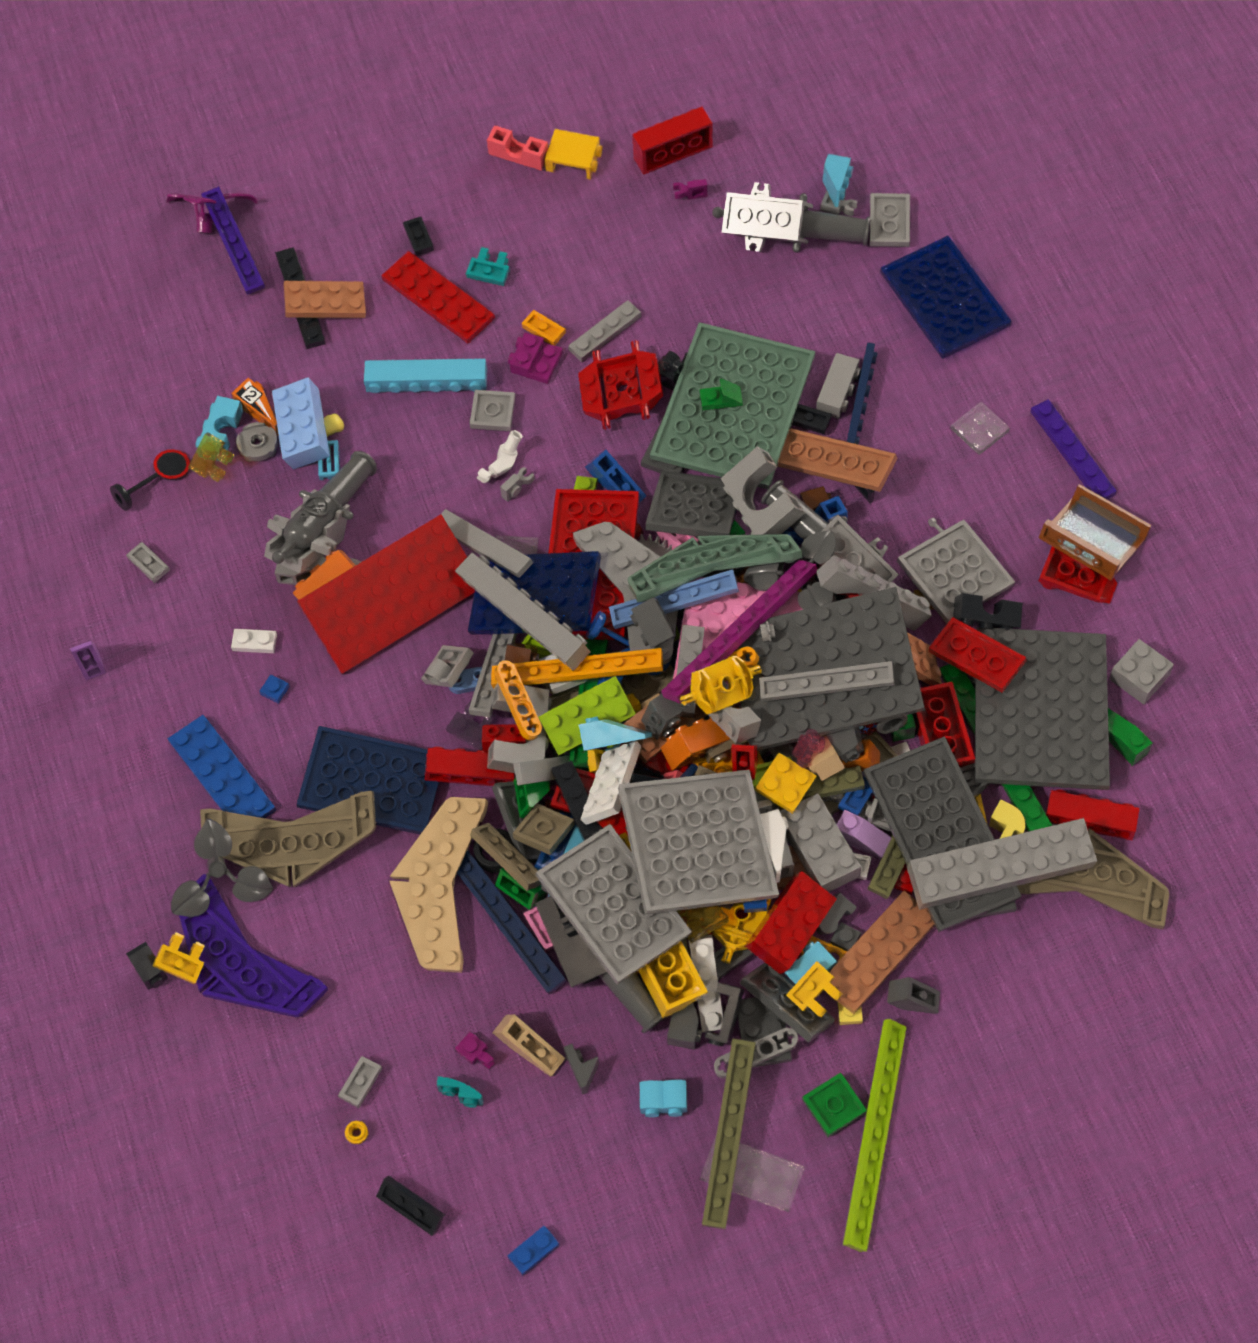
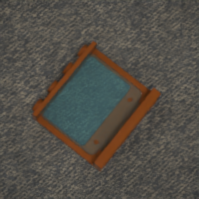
[1038,484,1152,580]

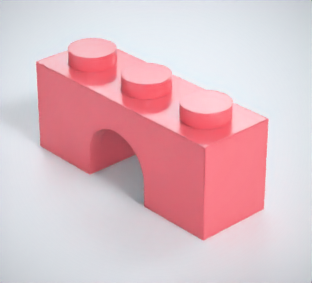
[487,125,548,171]

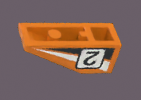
[231,378,279,436]

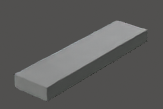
[514,755,570,786]

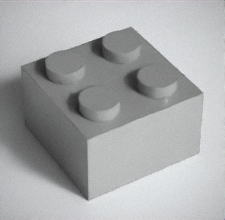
[1109,639,1174,705]

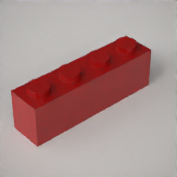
[425,746,514,786]
[1046,789,1140,841]

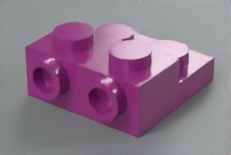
[508,332,563,384]

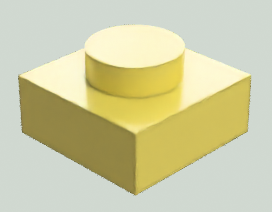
[837,1002,863,1025]

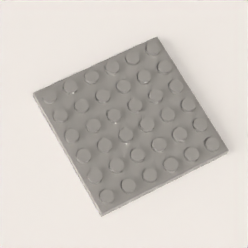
[618,770,779,914]

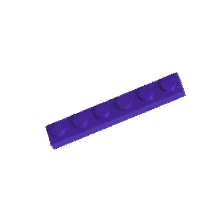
[201,187,265,295]
[1030,399,1117,499]

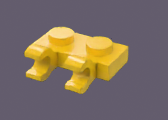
[152,932,205,984]
[786,961,843,1018]

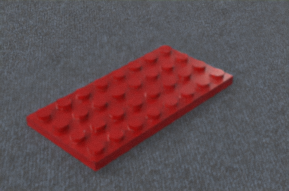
[542,489,639,640]
[297,514,476,674]

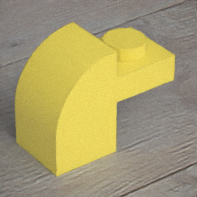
[989,800,1025,838]

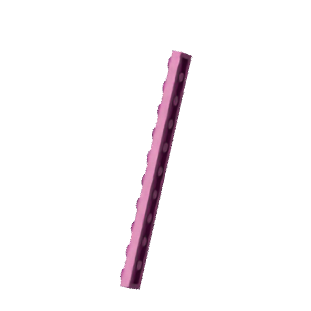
[661,559,817,704]

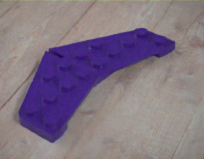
[179,873,328,1017]

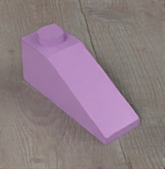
[837,810,891,860]

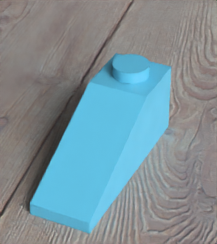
[579,716,653,751]

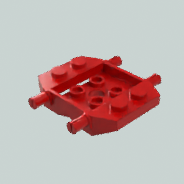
[578,340,663,430]

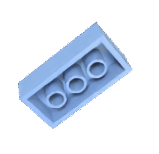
[272,377,330,470]

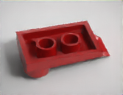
[1038,546,1118,604]

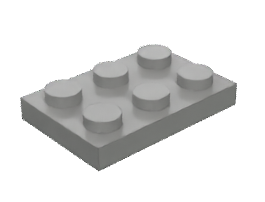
[870,193,910,247]

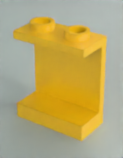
[545,129,603,179]

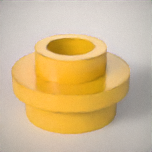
[345,1121,368,1144]

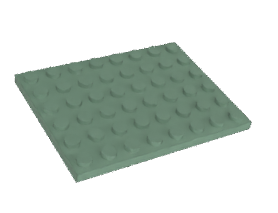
[650,322,815,489]

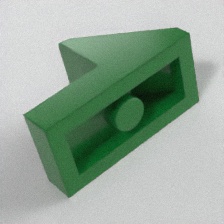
[699,378,743,411]

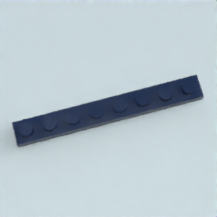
[457,850,567,995]

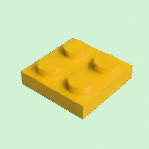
[755,753,817,814]

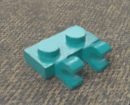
[466,247,510,286]

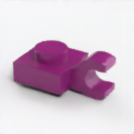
[673,179,708,200]
[455,1032,495,1070]

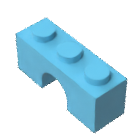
[196,396,244,462]

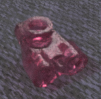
[792,729,825,768]

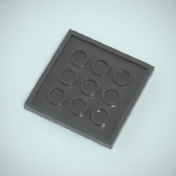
[646,471,737,536]

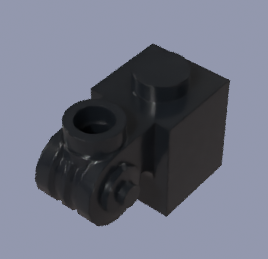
[658,351,684,391]

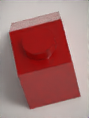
[731,744,758,780]

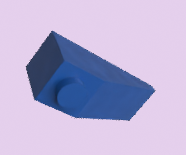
[585,450,647,503]

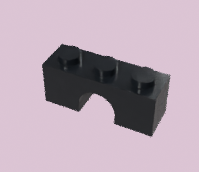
[953,593,1023,631]

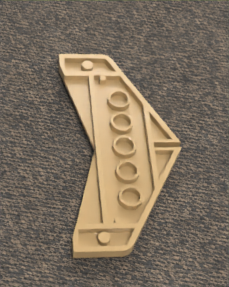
[389,797,488,973]

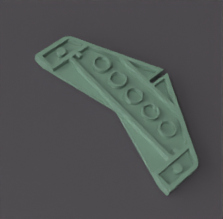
[627,534,802,603]

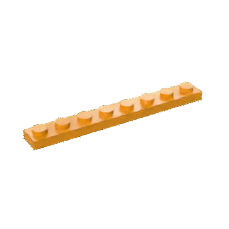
[491,648,663,689]

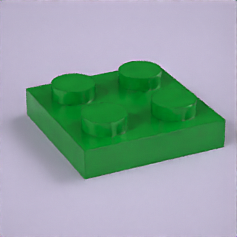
[802,1072,867,1137]

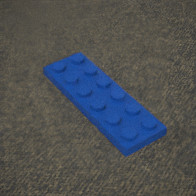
[167,715,276,818]

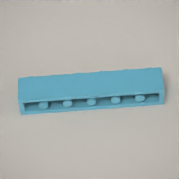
[364,359,487,393]

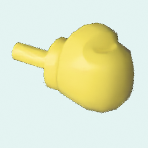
[324,414,344,437]

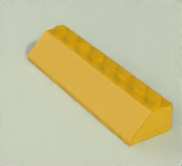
[619,832,708,1018]

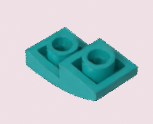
[437,1076,484,1108]

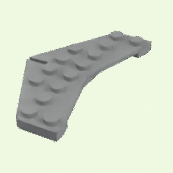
[573,522,679,675]

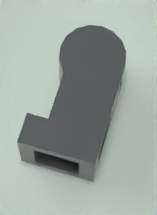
[816,893,857,935]

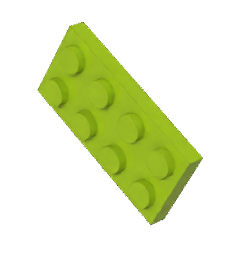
[538,676,636,755]

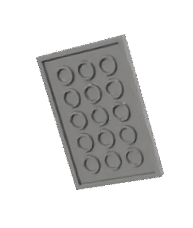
[536,824,692,985]

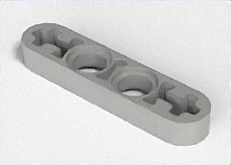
[714,1028,798,1079]

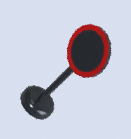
[110,449,190,511]

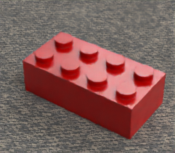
[632,106,713,175]
[913,682,975,768]
[745,871,837,974]

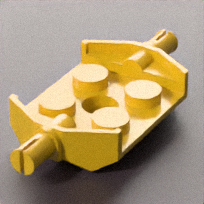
[680,655,762,714]
[712,899,771,964]

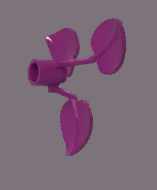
[166,193,257,233]

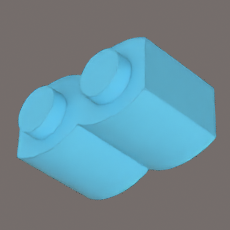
[640,1080,687,1118]

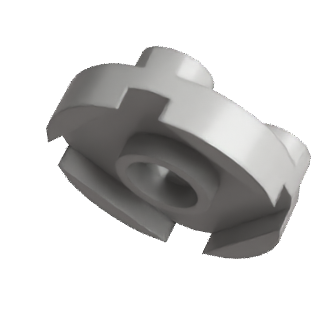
[236,422,278,462]

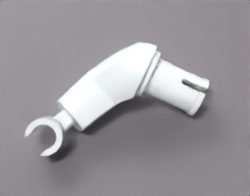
[477,430,523,483]

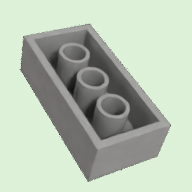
[780,793,861,892]

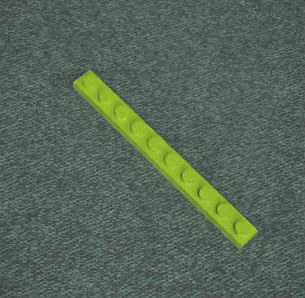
[843,1019,906,1252]

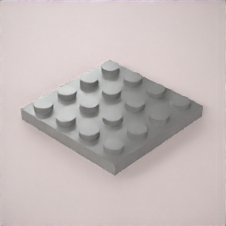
[896,520,1015,624]

